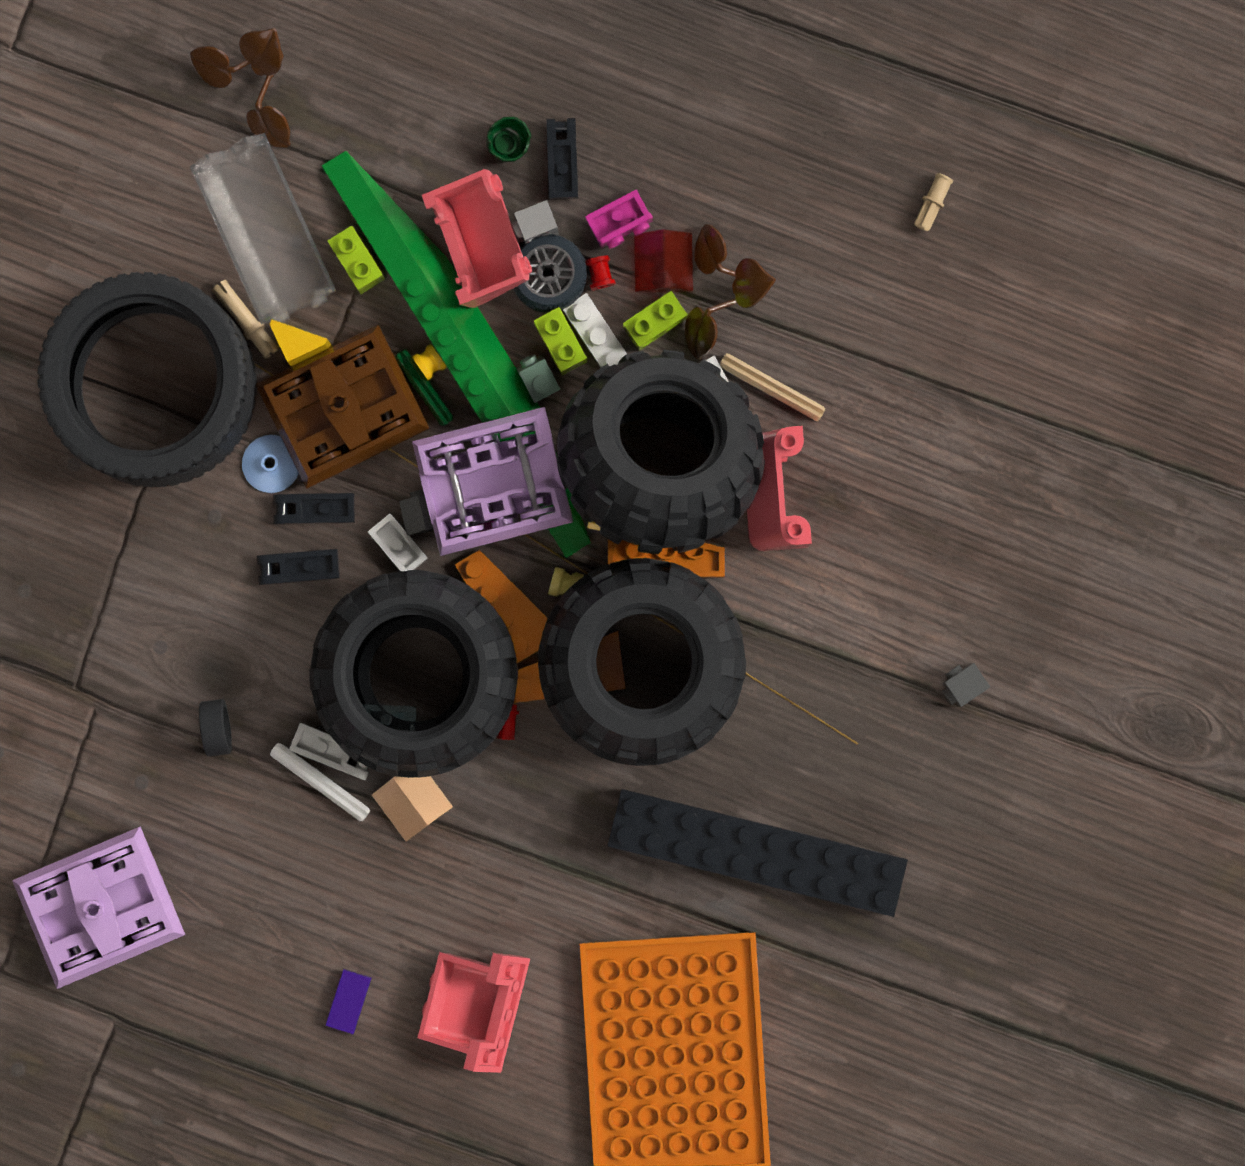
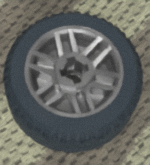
[513,234,587,313]

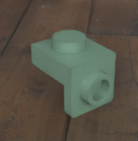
[516,354,560,403]

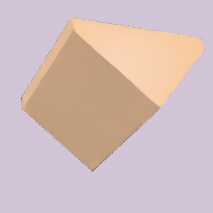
[372,776,453,842]

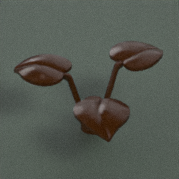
[190,28,291,148]
[684,224,776,360]

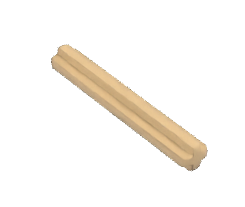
[720,353,825,421]

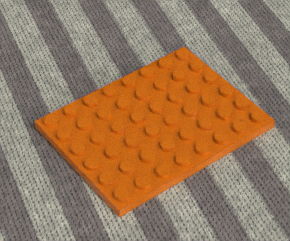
[580,932,771,1166]

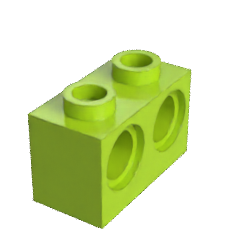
[328,226,385,294]
[623,291,688,351]
[534,307,587,376]

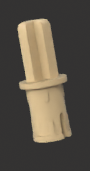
[914,173,953,231]

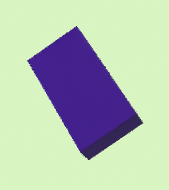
[325,969,372,1034]

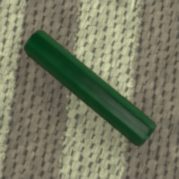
[395,350,453,427]

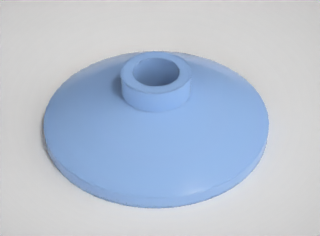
[242,435,299,493]

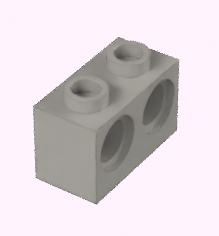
[512,200,559,244]

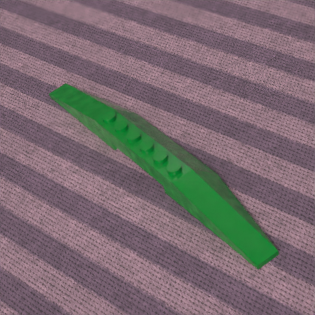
[322,151,591,558]

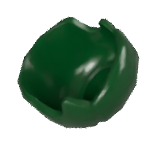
[486,117,531,163]

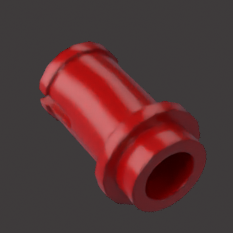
[496,704,520,740]

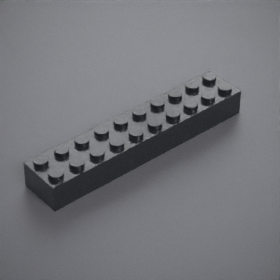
[608,789,908,917]

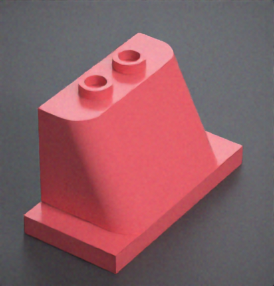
[417,952,530,1073]

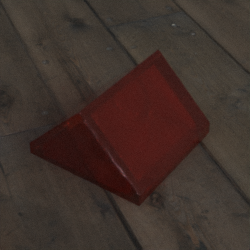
[634,229,693,293]

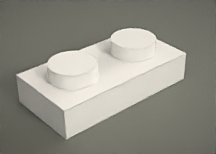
[368,514,428,571]

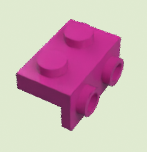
[585,189,653,249]

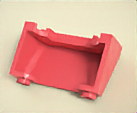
[422,169,532,308]
[747,426,812,551]

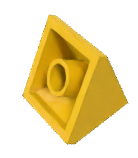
[270,319,332,367]

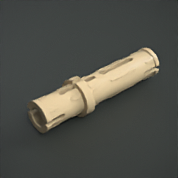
[211,280,280,359]

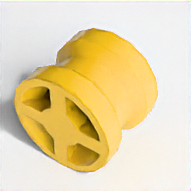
[412,344,447,380]

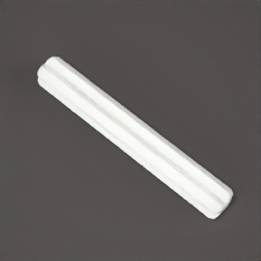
[270,743,370,821]

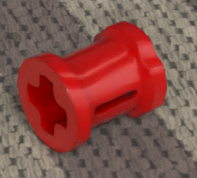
[585,255,616,290]

